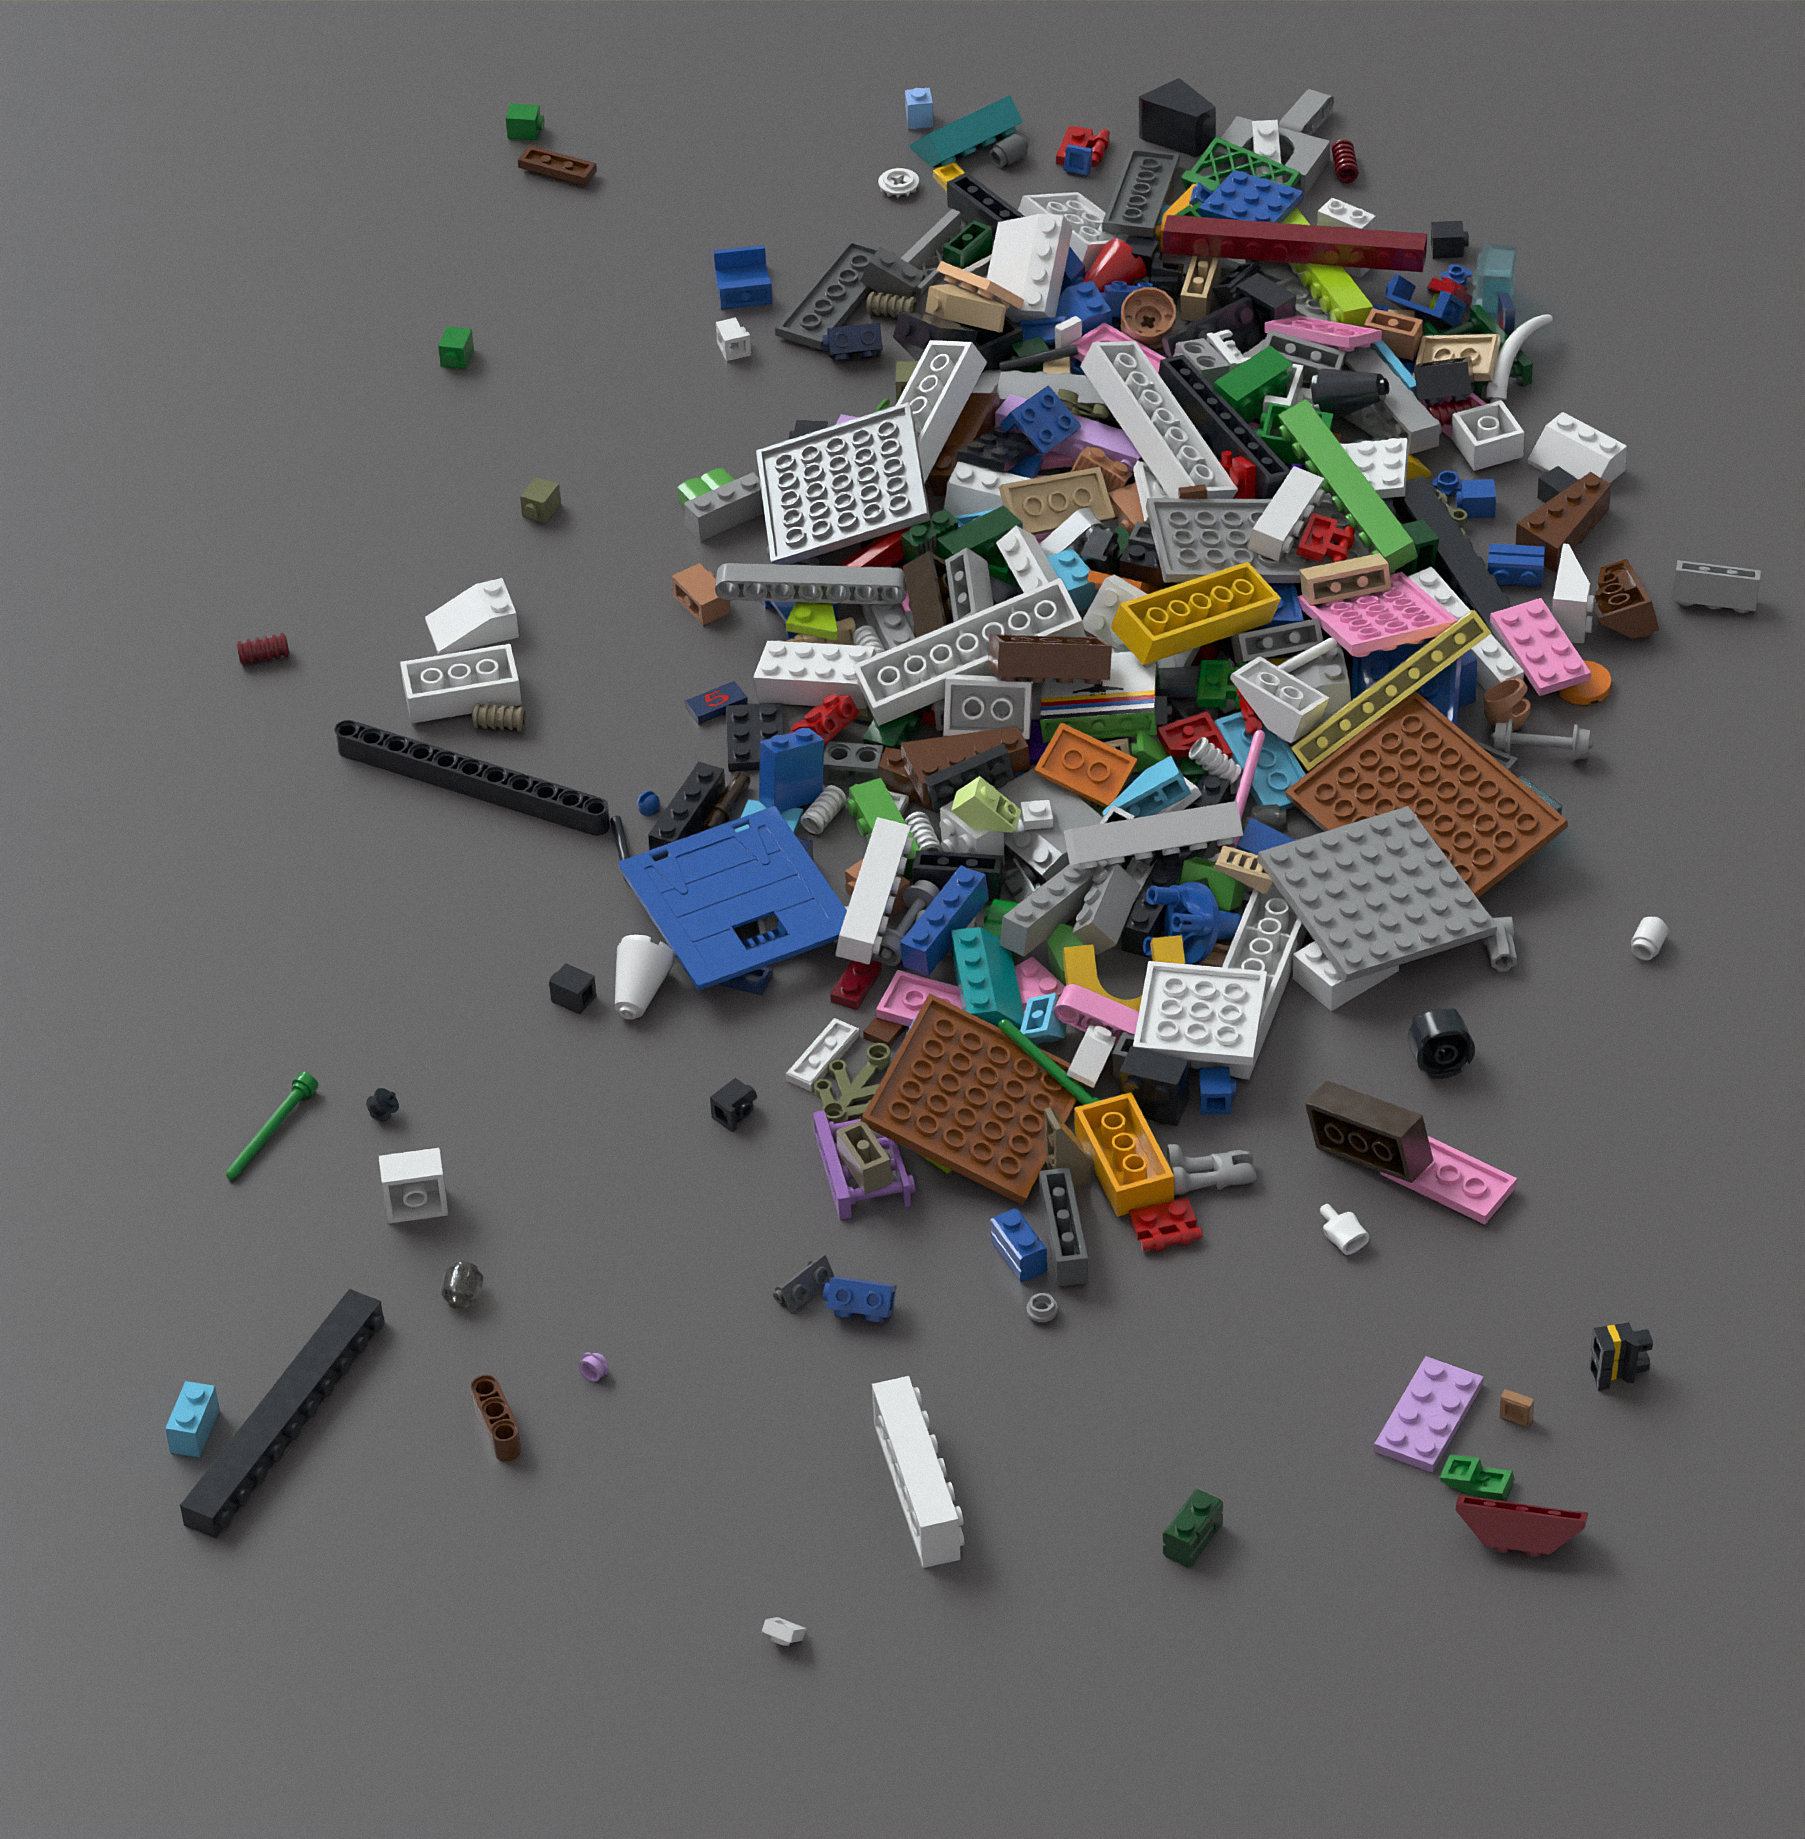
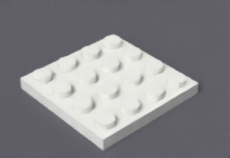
[1133,961,1267,1066]

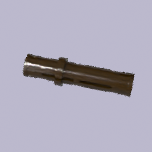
[700,771,751,832]

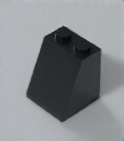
[1139,78,1216,157]
[893,312,978,361]

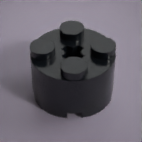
[1407,1008,1475,1079]

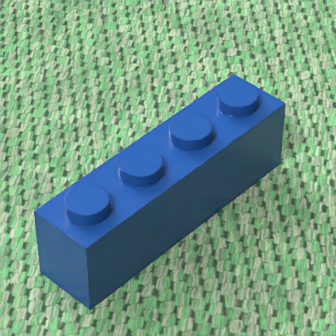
[900,866,989,976]

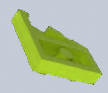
[786,602,838,641]

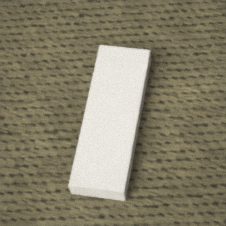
[786,1018,860,1092]

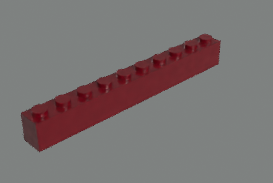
[1163,215,1427,272]

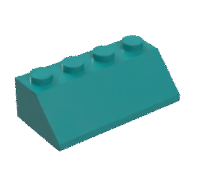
[909,95,1023,167]
[951,927,1024,1031]

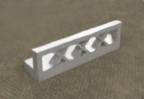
[901,209,964,294]

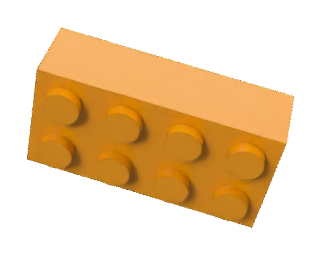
[1074,1092,1174,1217]

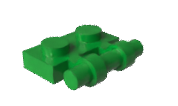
[1197,660,1248,709]

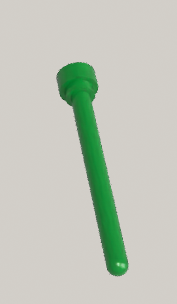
[999,1019,1104,1105]
[226,1072,319,1180]

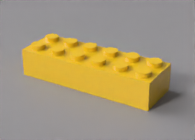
[1110,562,1281,665]

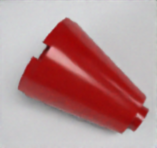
[1081,238,1147,293]

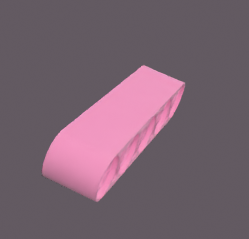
[1054,984,1191,1068]

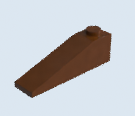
[1593,559,1659,639]

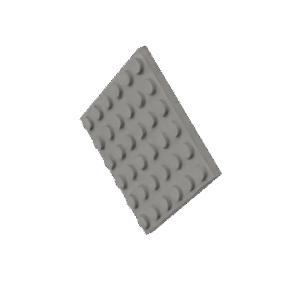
[756,402,930,565]
[1257,806,1498,982]

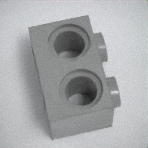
[1173,338,1230,386]

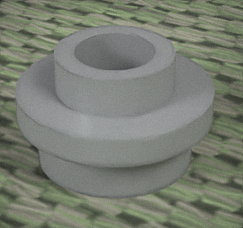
[1026,1293,1058,1322]

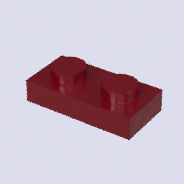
[830,960,882,1010]

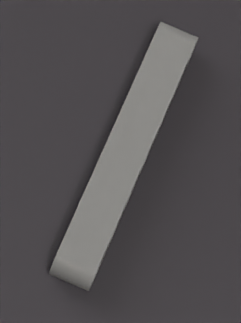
[715,563,907,605]

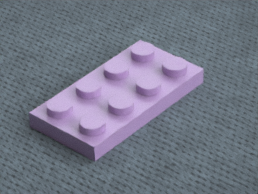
[1374,1356,1484,1473]

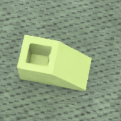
[951,776,1021,833]

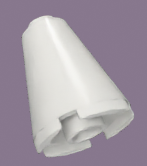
[615,935,675,1020]

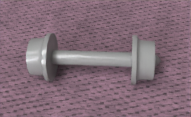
[1489,719,1595,762]
[874,880,940,966]

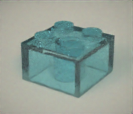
[1472,243,1517,319]

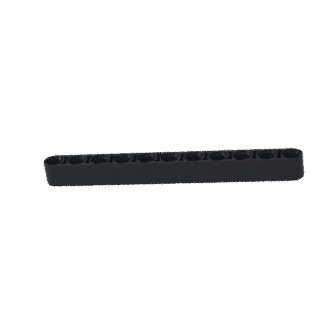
[334,720,610,836]

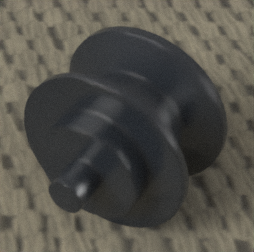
[366,1088,399,1121]

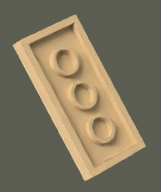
[999,467,1115,535]

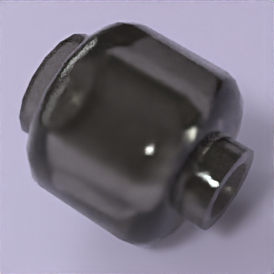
[1246,804,1288,834]
[441,1261,484,1310]

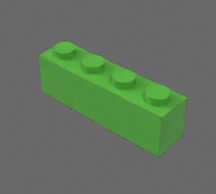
[846,778,921,880]

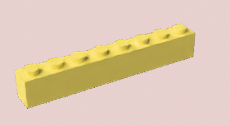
[1290,610,1491,771]

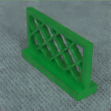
[1181,137,1301,192]

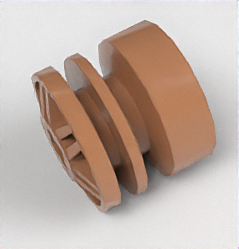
[1121,287,1176,354]

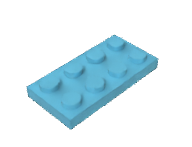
[1214,712,1306,817]

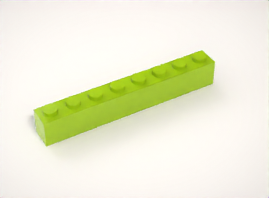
[1282,207,1373,327]

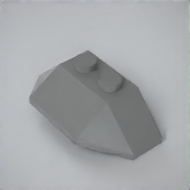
[1285,644,1351,725]

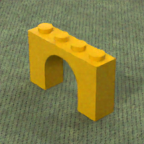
[1062,935,1185,1012]

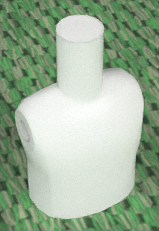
[1320,1204,1369,1255]

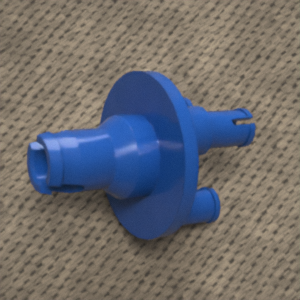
[1143,882,1242,965]

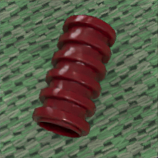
[1331,139,1359,183]
[1426,396,1476,427]
[236,633,289,665]

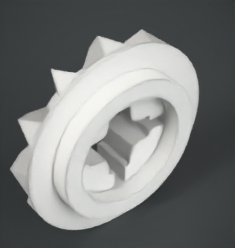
[878,168,919,198]

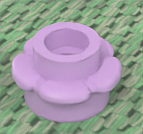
[579,1352,609,1382]

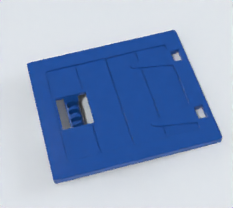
[618,806,847,990]

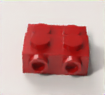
[790,694,860,745]

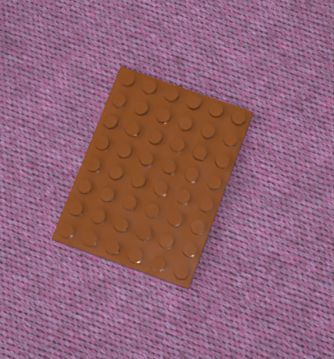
[1285,691,1568,899]

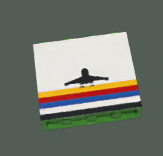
[1040,652,1159,743]

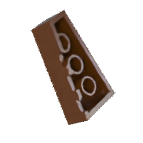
[1516,472,1611,573]

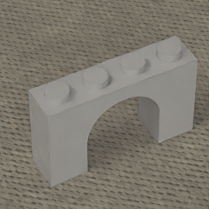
[1212,116,1330,196]

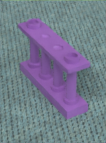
[813,1110,915,1220]

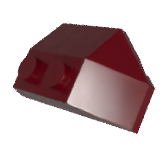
[1455,1495,1588,1557]

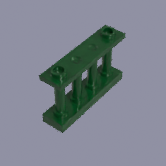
[1423,304,1533,399]

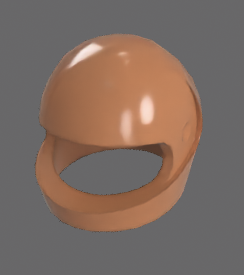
[1483,678,1531,731]

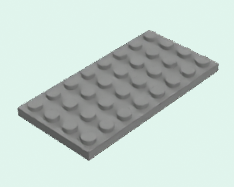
[1146,498,1372,583]

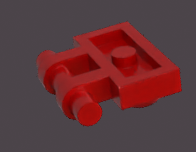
[1056,126,1110,167]
[1220,451,1256,499]
[1296,513,1355,563]
[1129,1198,1203,1252]

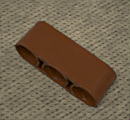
[470,1375,521,1461]

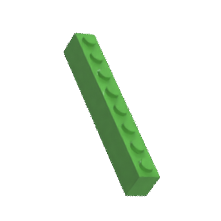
[1278,399,1418,573]

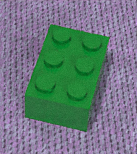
[1213,345,1293,424]

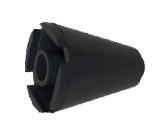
[1311,369,1390,421]

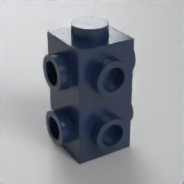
[822,323,883,361]

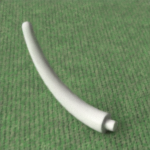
[1485,314,1553,403]

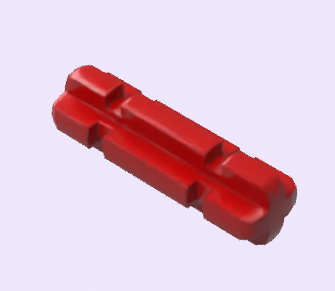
[1236,688,1263,736]

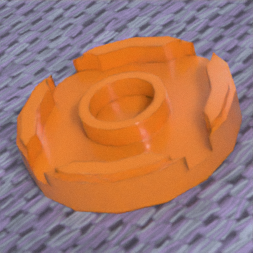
[1558,660,1612,706]

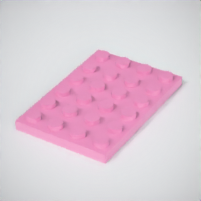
[1297,572,1458,657]

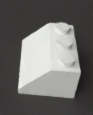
[1528,412,1627,483]
[944,461,1030,517]

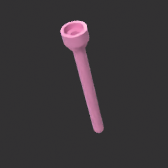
[1216,730,1265,850]

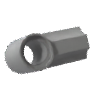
[1482,917,1517,972]

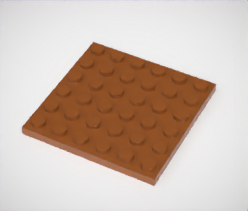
[860,993,1085,1205]

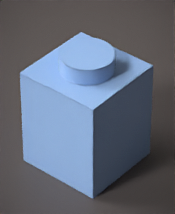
[905,88,934,129]

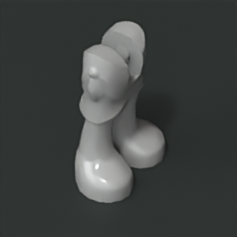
[1166,1144,1257,1196]

